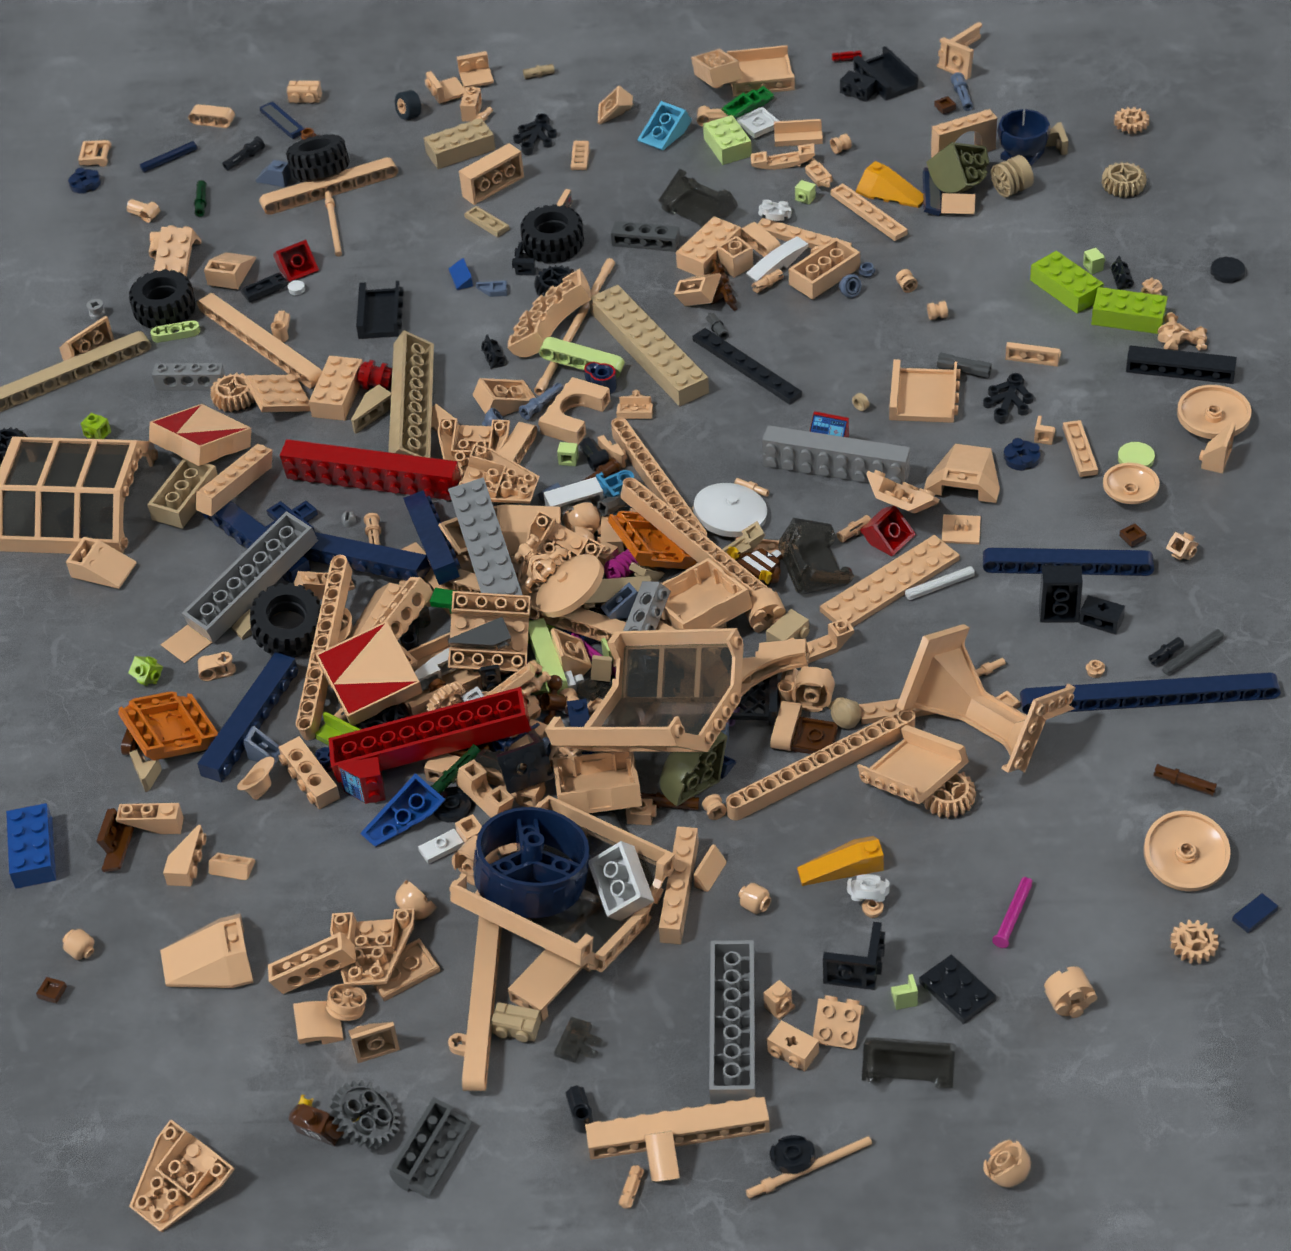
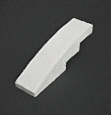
[746,236,809,282]
[415,648,456,691]

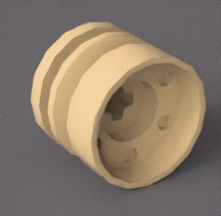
[991,155,1034,197]

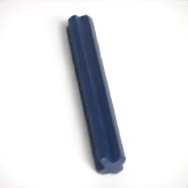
[139,141,197,172]

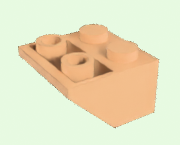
[674,273,721,306]

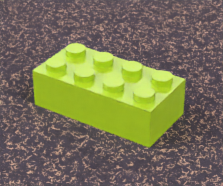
[1030,250,1104,314]
[1091,287,1168,334]

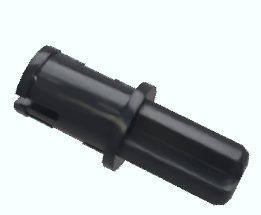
[1148,637,1185,666]

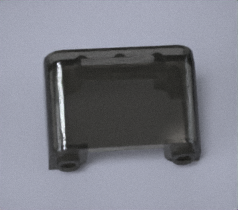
[658,169,738,228]
[779,518,854,594]

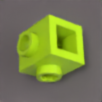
[80,413,111,439]
[128,656,163,685]

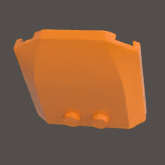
[607,511,697,569]
[118,692,218,761]

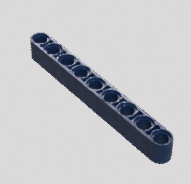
[983,548,1154,576]

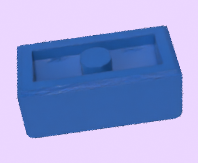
[449,258,473,290]

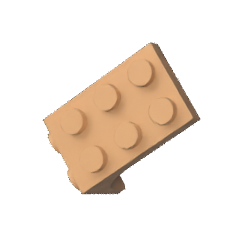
[154,225,202,276]

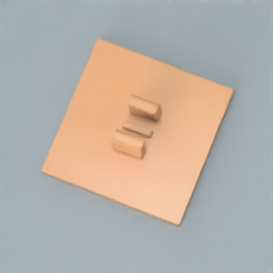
[942,514,981,544]

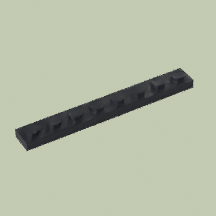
[693,328,802,405]

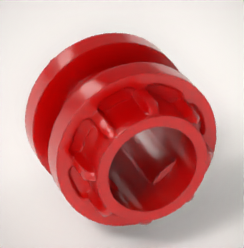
[358,360,392,390]

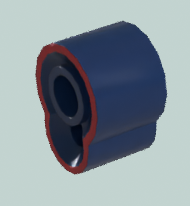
[584,362,617,394]

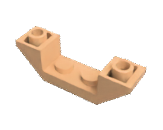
[787,617,854,663]

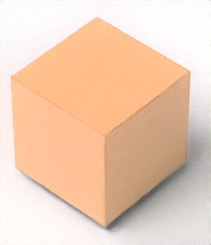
[717,236,753,278]

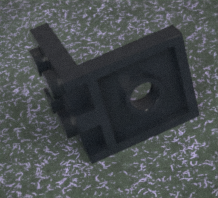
[496,729,555,794]
[823,922,886,990]

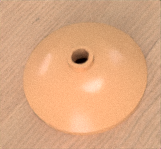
[1103,463,1160,504]

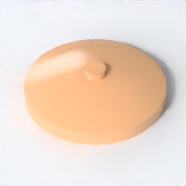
[1177,385,1252,439]
[536,554,604,617]
[1143,811,1230,891]

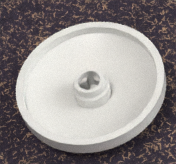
[693,483,767,537]

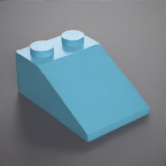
[637,101,692,151]

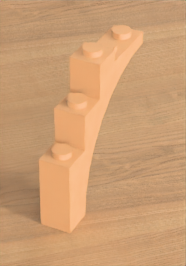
[706,639,809,730]

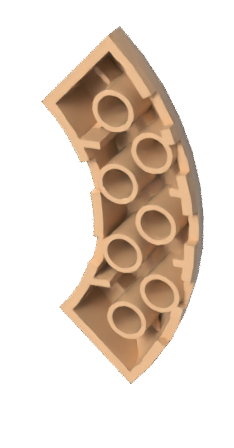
[507,269,591,357]

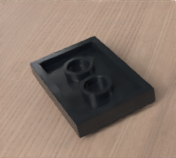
[919,954,996,1024]

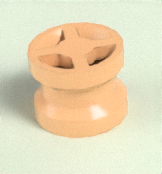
[702,794,727,820]

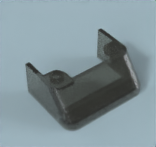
[861,1037,955,1088]

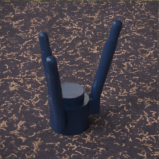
[492,723,540,754]

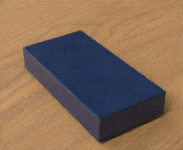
[1232,893,1278,933]

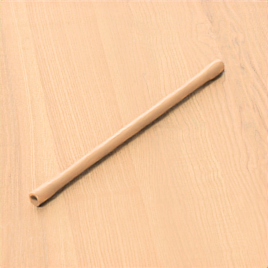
[534,258,615,395]

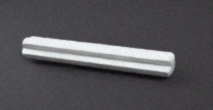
[905,566,975,600]

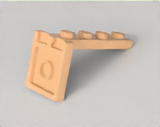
[937,22,982,80]

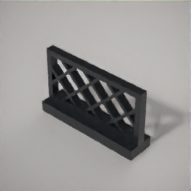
[729,659,777,726]

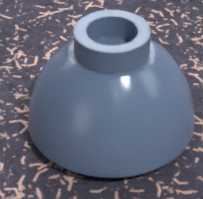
[839,274,861,298]
[482,408,504,426]

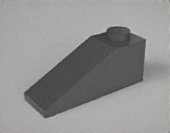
[448,617,511,650]

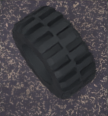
[286,134,350,181]
[520,204,584,263]
[129,269,196,328]
[250,583,321,657]

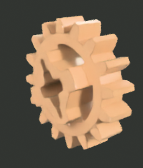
[1114,107,1149,134]
[426,682,467,711]
[1170,920,1219,964]

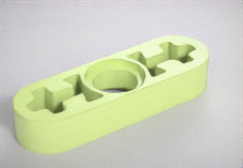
[150,320,200,343]

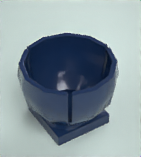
[997,109,1051,166]

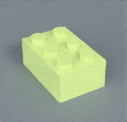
[703,115,752,165]

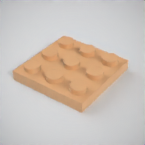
[245,374,310,412]

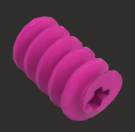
[604,549,638,579]

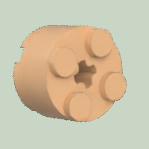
[744,588,786,633]
[792,666,835,712]
[452,835,500,885]
[1044,966,1097,1018]

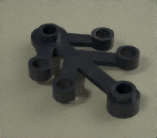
[513,113,557,155]
[983,373,1033,424]

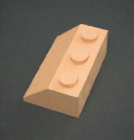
[59,316,115,361]

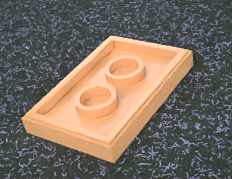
[373,938,441,1001]

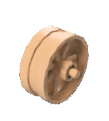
[326,983,366,1021]

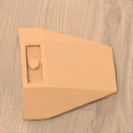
[437,418,510,479]
[459,444,539,504]
[924,444,1000,503]
[867,470,940,514]
[493,504,561,556]
[518,510,604,593]
[330,908,416,986]
[160,913,254,988]
[129,1119,235,1232]

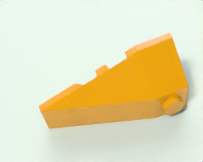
[856,161,923,208]
[797,836,884,886]

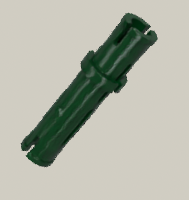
[194,180,207,217]
[431,744,482,795]

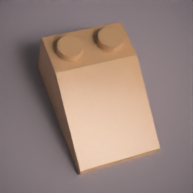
[473,378,536,416]

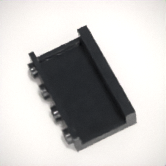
[853,46,919,101]
[356,281,404,339]

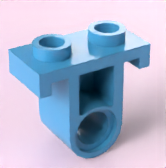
[596,470,634,498]

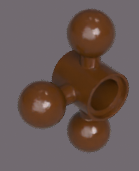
[536,675,566,725]

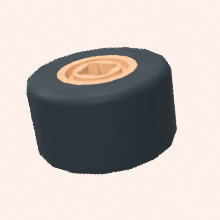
[395,90,421,120]

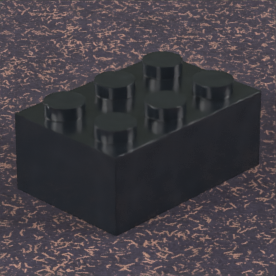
[1039,566,1083,623]

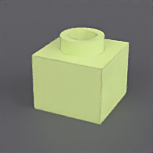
[795,180,816,205]
[1083,248,1105,274]
[557,442,579,466]

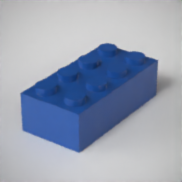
[6,803,56,889]

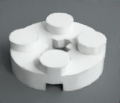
[758,200,791,221]
[847,874,890,902]

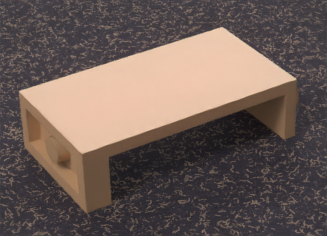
[508,949,592,1022]

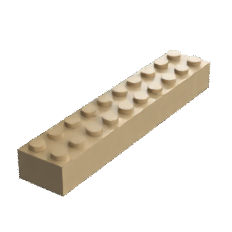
[589,285,709,407]
[388,330,434,458]

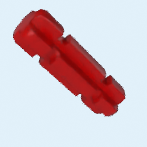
[832,50,862,61]

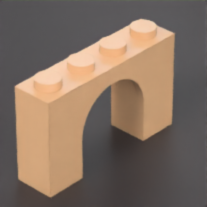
[931,109,997,158]
[538,377,611,445]

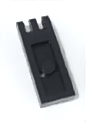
[241,273,288,302]

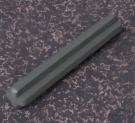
[1162,629,1224,675]

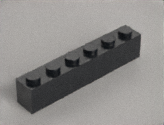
[1126,345,1237,384]

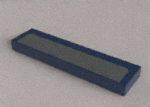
[259,101,305,139]
[923,167,941,216]

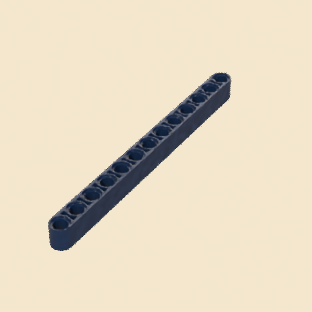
[1020,673,1281,714]

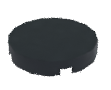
[1210,257,1245,283]
[434,787,472,822]
[769,1135,816,1174]

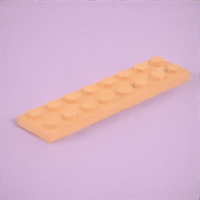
[820,535,960,627]

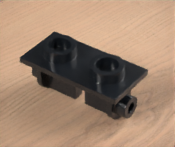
[1111,256,1134,290]
[481,334,505,369]

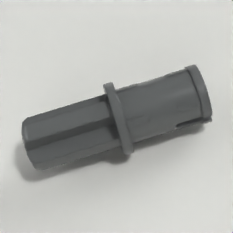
[706,313,729,340]

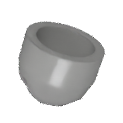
[342,511,357,527]

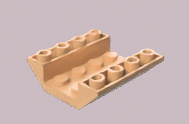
[448,591,531,672]

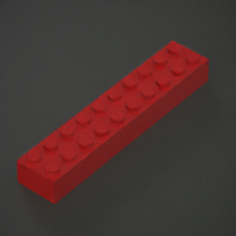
[279,439,462,500]
[328,687,532,782]

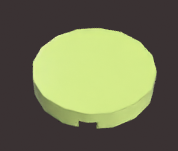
[1118,442,1155,468]

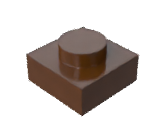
[934,96,956,114]
[1119,523,1147,547]
[36,977,67,1004]

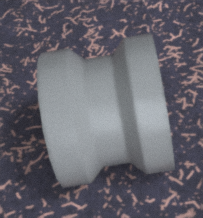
[86,299,106,320]

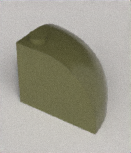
[926,142,989,193]
[660,725,727,806]

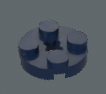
[68,168,101,194]
[1003,438,1040,471]

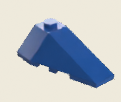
[360,773,445,847]

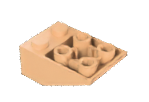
[204,252,256,289]
[66,537,137,589]

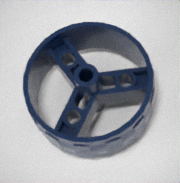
[473,807,590,918]

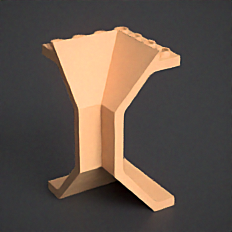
[896,624,1076,773]

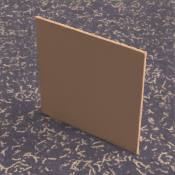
[161,625,212,663]

